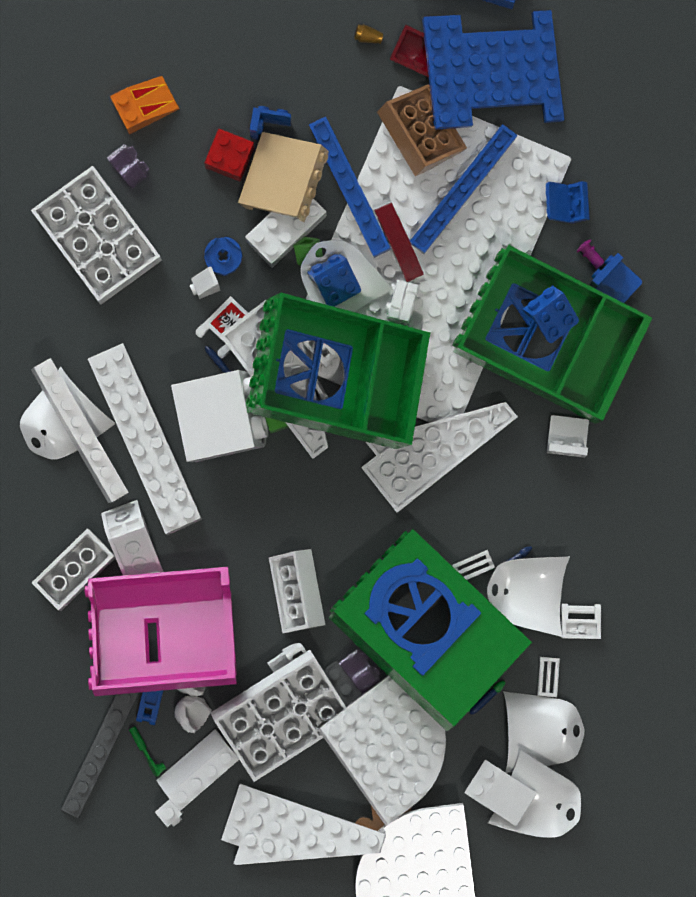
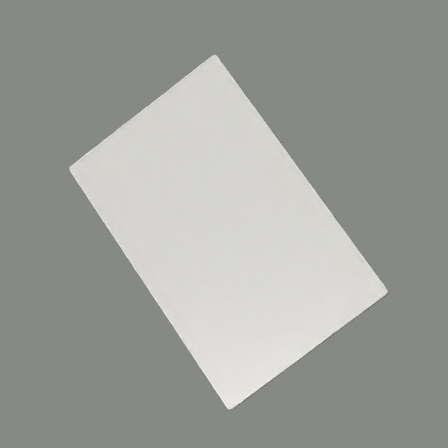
[304,86,571,423]

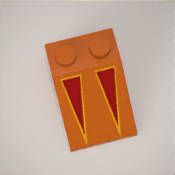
[110,76,179,135]

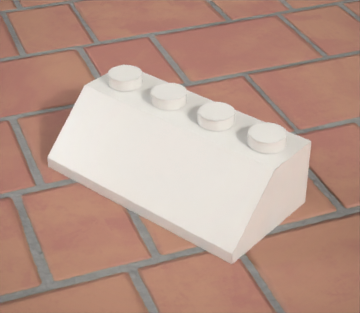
[269,549,325,633]
[156,729,239,811]

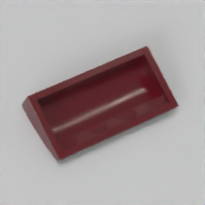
[390,25,429,78]

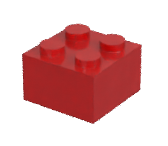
[204,128,255,182]

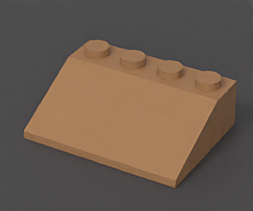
[377,84,467,176]

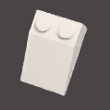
[464,760,537,827]

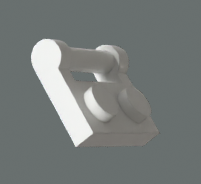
[561,604,601,639]

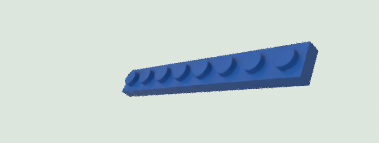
[309,117,391,258]
[410,124,518,254]

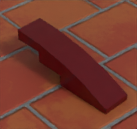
[374,202,424,282]

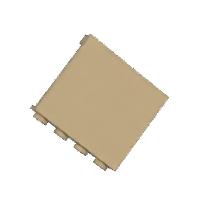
[238,132,329,222]

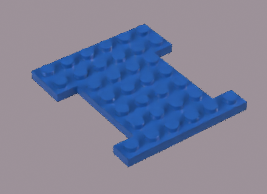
[422,10,564,130]

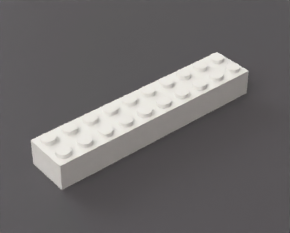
[88,343,202,535]

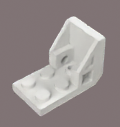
[101,500,164,576]

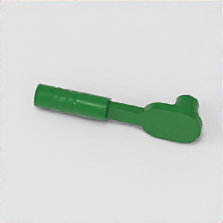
[129,726,166,777]

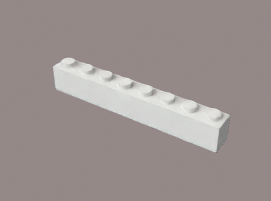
[31,358,129,503]

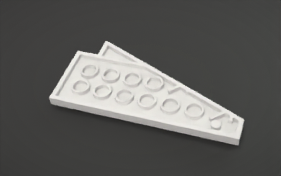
[220,300,329,459]
[361,402,518,513]
[221,784,386,865]

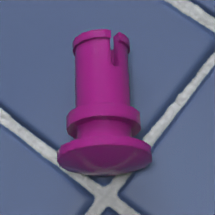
[576,239,605,269]

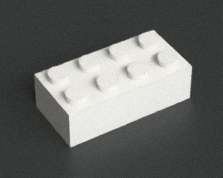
[245,198,327,268]
[32,528,115,611]

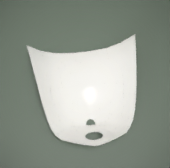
[301,240,393,312]
[20,367,116,459]
[487,556,570,637]
[503,691,585,773]
[488,750,581,838]

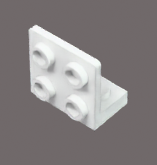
[547,415,589,458]

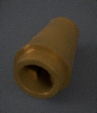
[354,24,383,44]

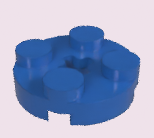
[204,237,242,276]

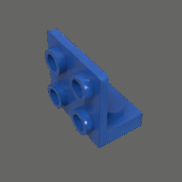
[250,106,292,140]

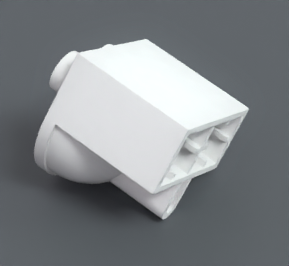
[171,370,268,462]

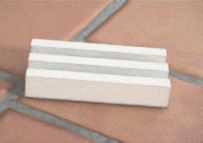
[452,550,495,580]
[537,657,560,697]

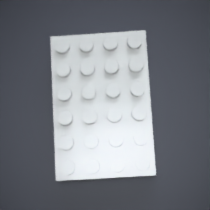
[31,166,162,305]
[211,650,346,782]

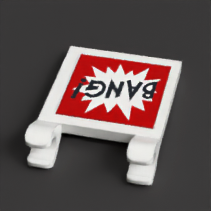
[196,296,248,359]

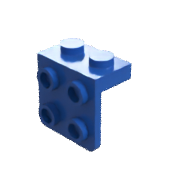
[545,181,590,224]
[590,253,642,303]
[307,254,361,307]
[523,286,579,343]

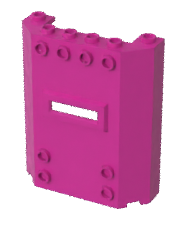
[85,567,237,696]

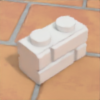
[384,280,419,325]

